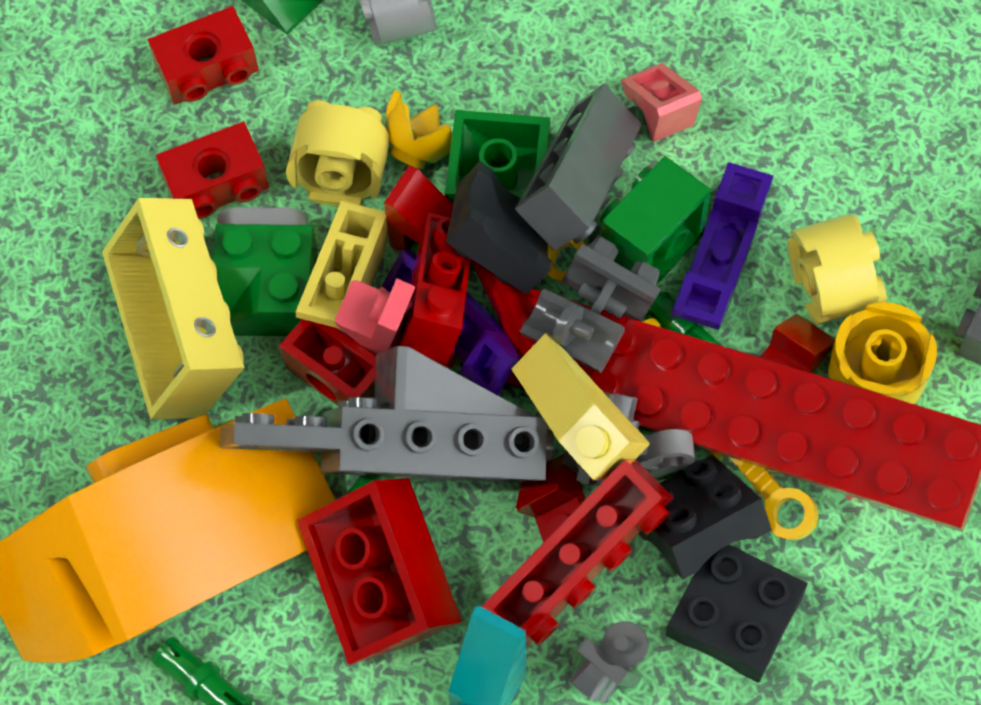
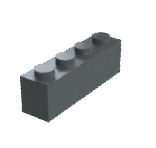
[515,84,642,251]

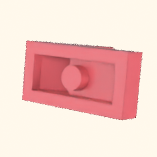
[621,63,702,142]
[335,279,415,356]

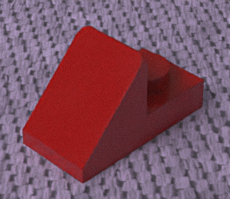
[384,165,453,251]
[760,314,835,373]
[516,454,586,543]

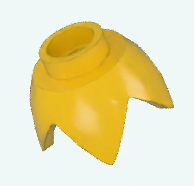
[385,89,452,169]

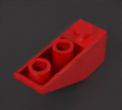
[399,212,470,367]

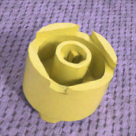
[286,100,390,206]
[788,214,887,325]

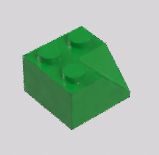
[445,110,551,204]
[600,156,711,286]
[213,224,318,336]

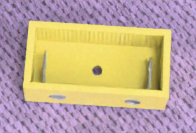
[102,198,244,420]

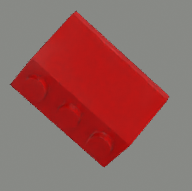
[297,478,462,665]

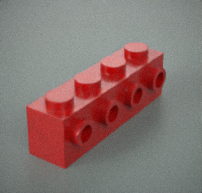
[481,459,674,646]

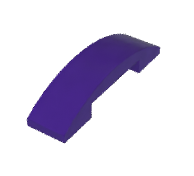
[672,162,774,330]
[382,249,519,395]

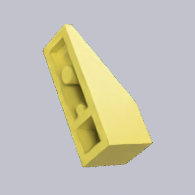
[296,200,387,329]
[512,333,650,480]

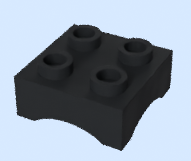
[446,161,552,295]
[638,454,772,580]
[665,544,808,683]

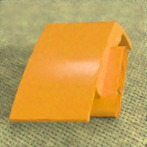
[0,398,335,663]

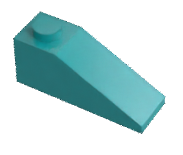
[448,605,526,705]

